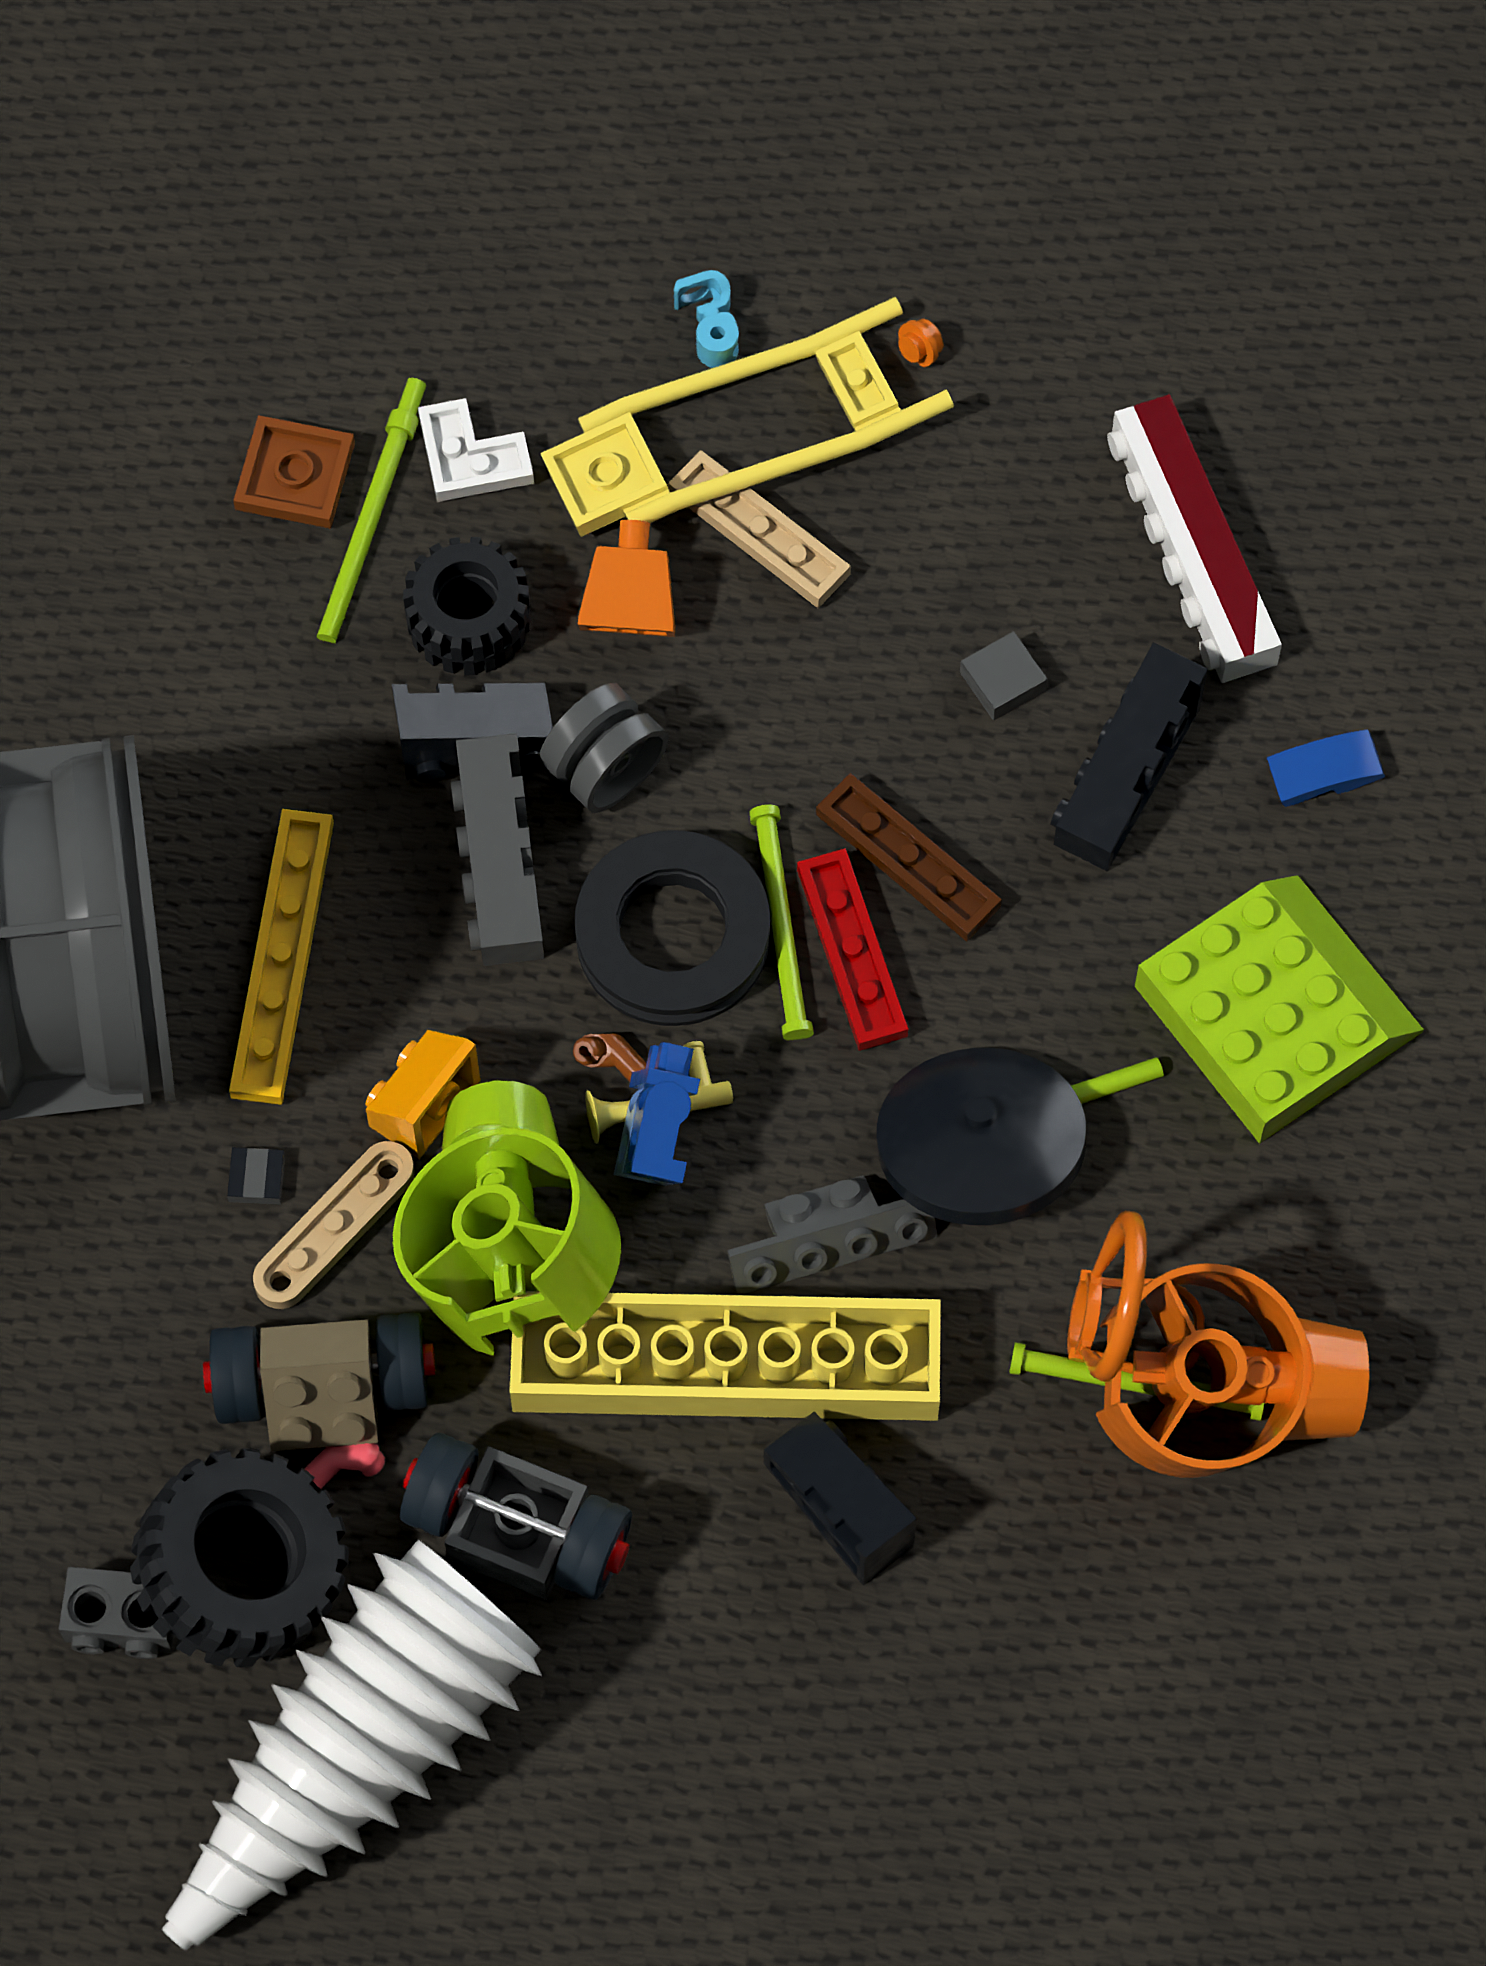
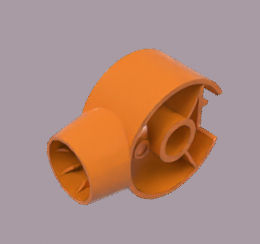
[1096,1263,1369,1478]

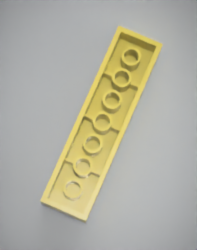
[510,1291,941,1421]

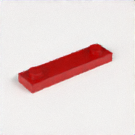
[797,848,909,1051]

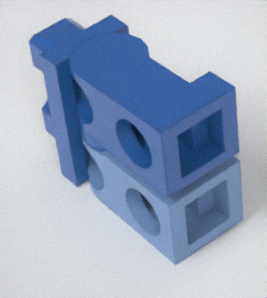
[614,1042,700,1186]

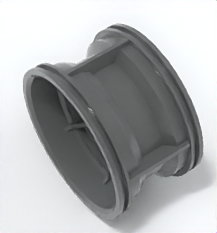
[0,735,176,1120]

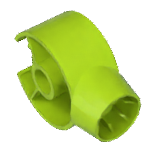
[393,1080,621,1355]

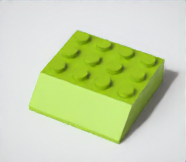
[1135,875,1424,1144]

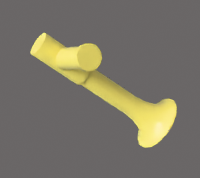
[585,1041,733,1144]

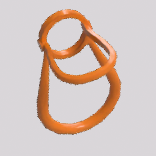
[1067,1211,1205,1382]

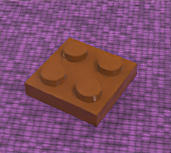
[233,415,355,529]

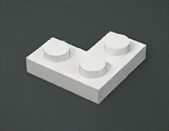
[418,398,534,502]

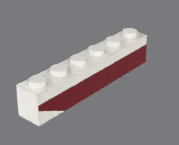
[1107,394,1282,683]

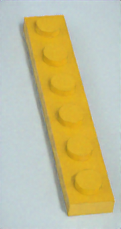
[229,809,334,1105]

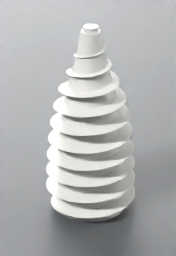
[162,1540,542,1951]

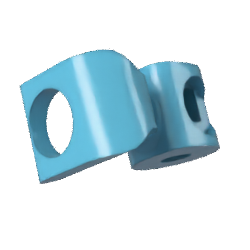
[674,270,739,368]

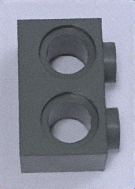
[59,1567,174,1659]

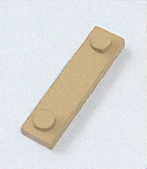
[668,450,851,608]

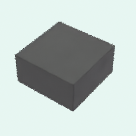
[960,631,1048,721]

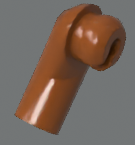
[573,1034,647,1082]

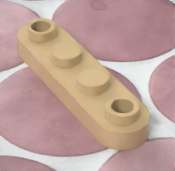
[253,1141,415,1309]

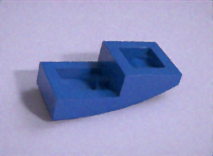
[1266,730,1385,807]

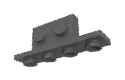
[727,1175,937,1295]

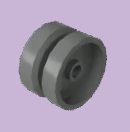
[539,683,669,813]

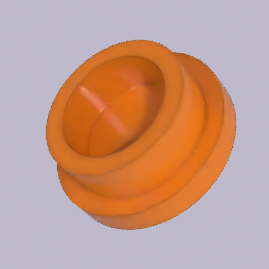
[898,319,943,367]

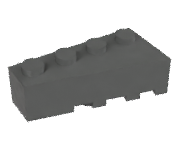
[451,733,544,966]

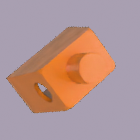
[578,520,675,637]

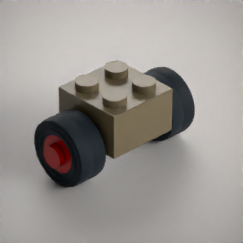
[203,1313,435,1451]

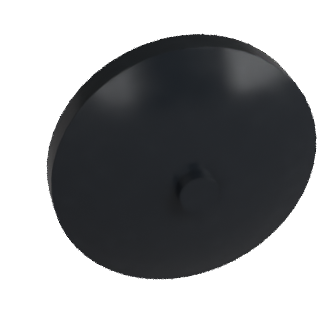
[876,1048,1086,1225]

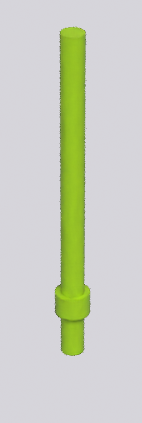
[317,378,426,644]

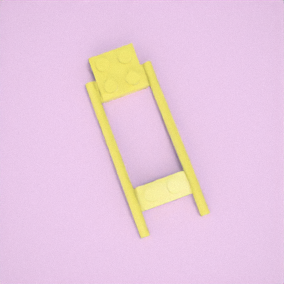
[540,297,954,537]

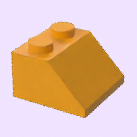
[365,1030,480,1159]

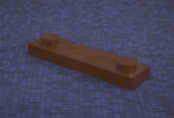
[816,773,1002,942]

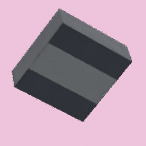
[227,1147,285,1205]

